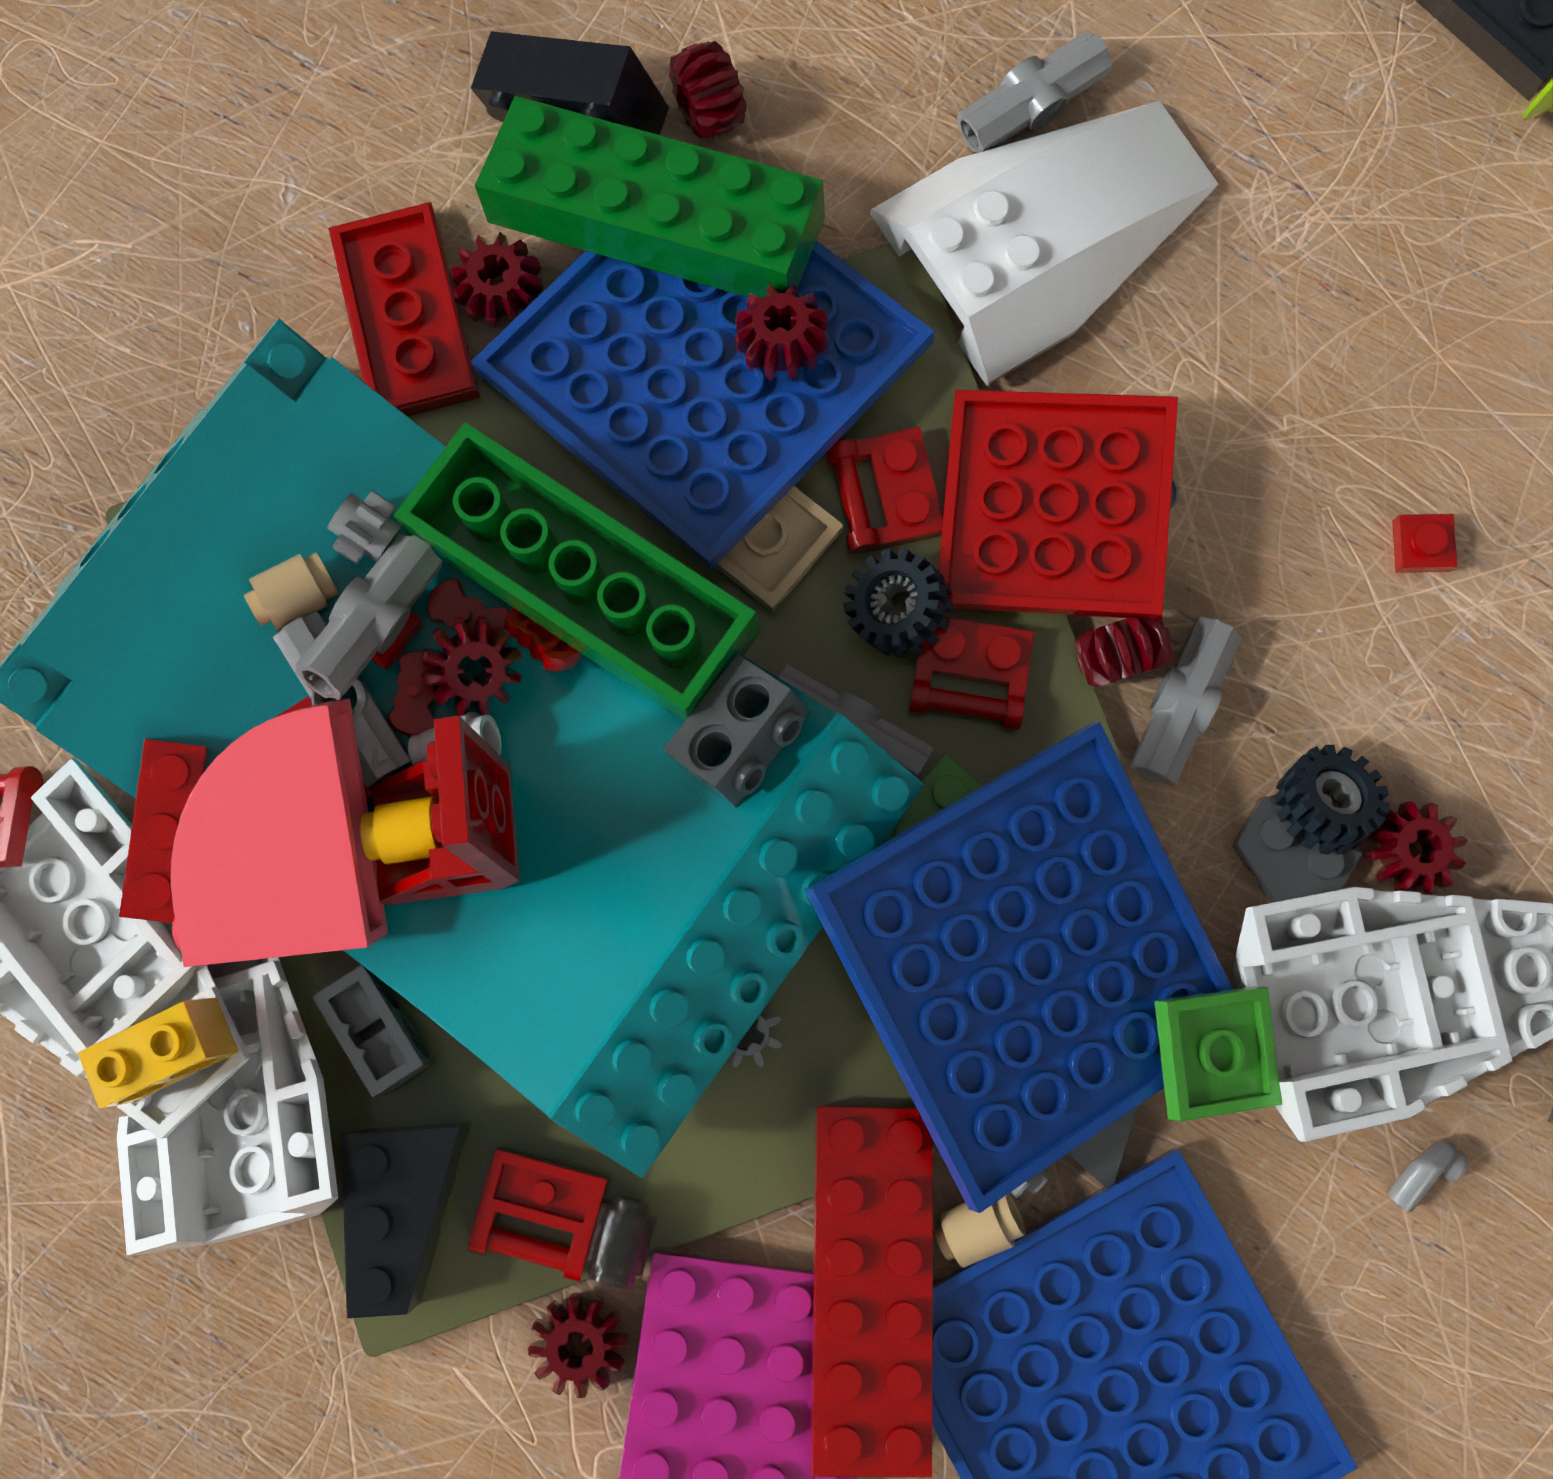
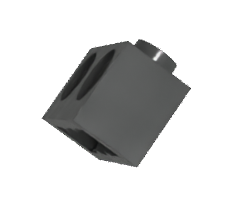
[663,654,810,807]
[312,965,436,1098]

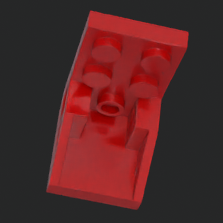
[373,716,520,906]

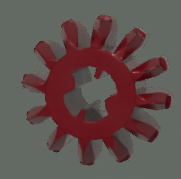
[669,41,747,139]
[451,232,544,329]
[735,283,828,382]
[421,616,522,716]
[1074,616,1174,687]
[1365,801,1468,895]
[528,1292,629,1398]

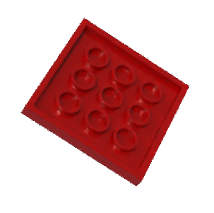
[938,390,1178,620]

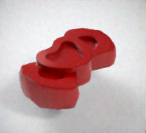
[427,578,509,635]
[504,608,582,672]
[387,650,436,738]

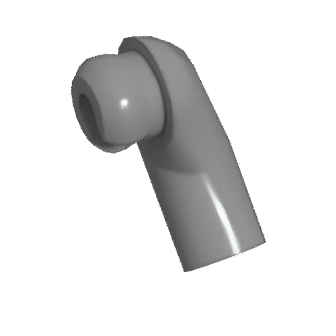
[1387,1141,1468,1212]

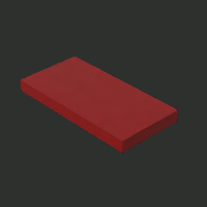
[328,202,480,416]

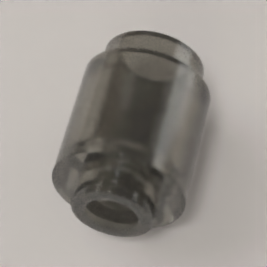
[586,1195,657,1289]

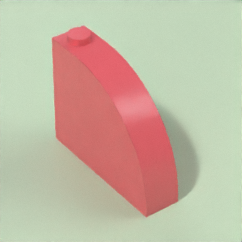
[171,698,388,967]

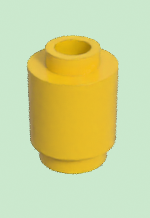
[360,796,443,865]

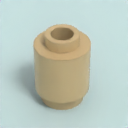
[243,553,339,632]
[935,1194,1026,1268]

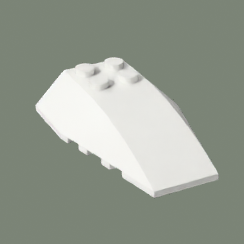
[870,100,1218,386]
[0,758,250,1139]
[1233,887,1553,1142]
[117,957,338,1256]

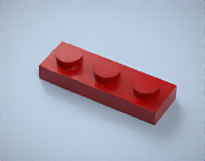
[119,739,209,923]

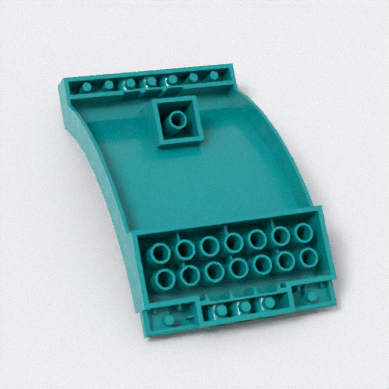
[0,319,925,1178]

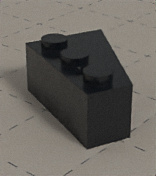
[471,31,669,135]
[341,1122,471,1319]

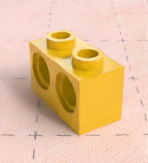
[77,997,239,1110]

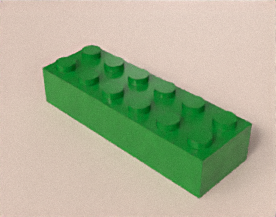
[475,96,825,298]
[394,422,761,722]

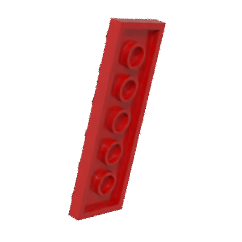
[810,1106,933,1477]

